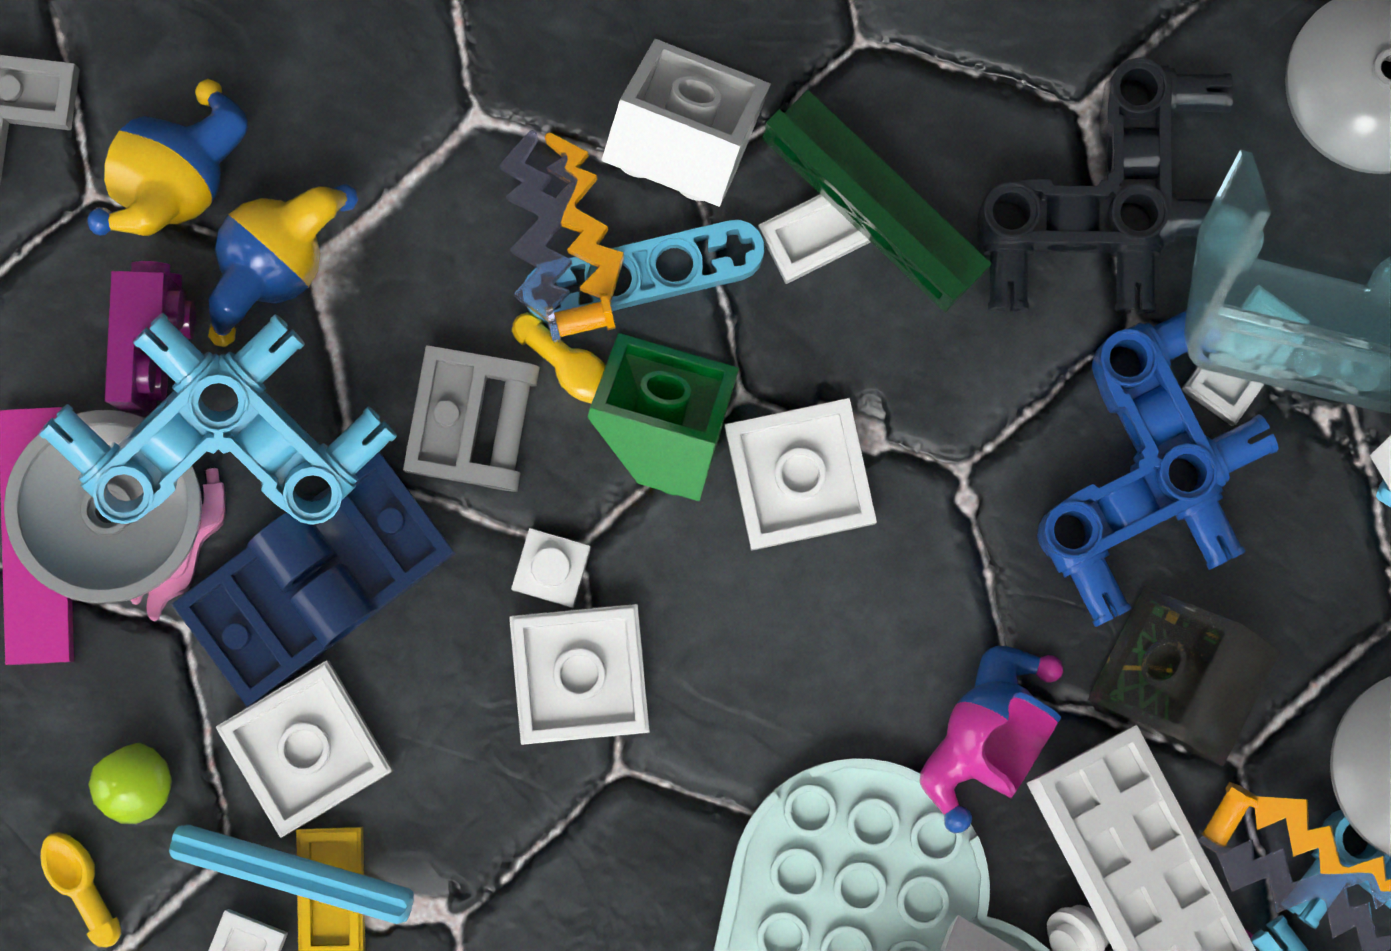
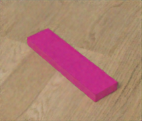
[0,407,74,665]

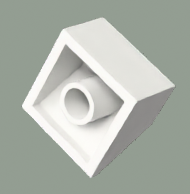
[601,39,771,207]

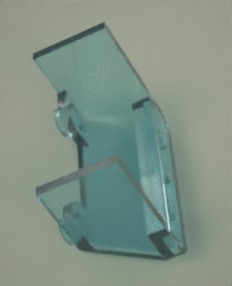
[1184,150,1391,413]

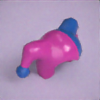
[919,646,1063,833]

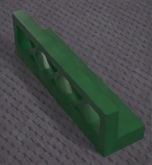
[763,89,991,313]

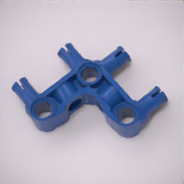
[1037,301,1279,627]

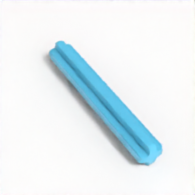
[169,825,414,924]

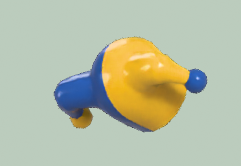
[87,79,249,236]
[208,184,359,347]

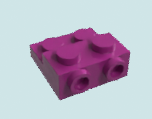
[105,261,196,417]

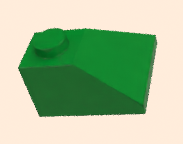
[588,333,739,502]

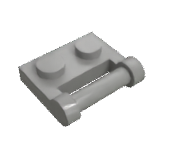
[403,345,540,492]

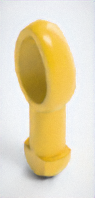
[511,312,606,403]
[41,832,121,947]

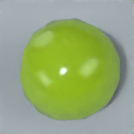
[88,742,172,824]

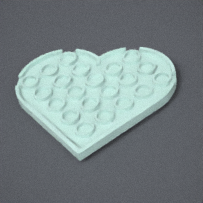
[714,758,1050,951]

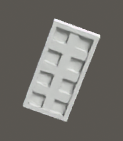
[1027,725,1256,951]

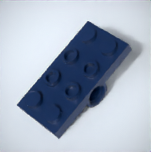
[171,452,456,707]

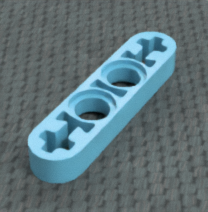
[523,220,764,324]

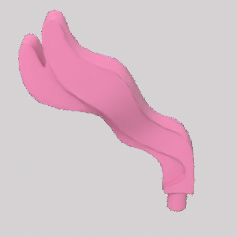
[131,468,226,621]

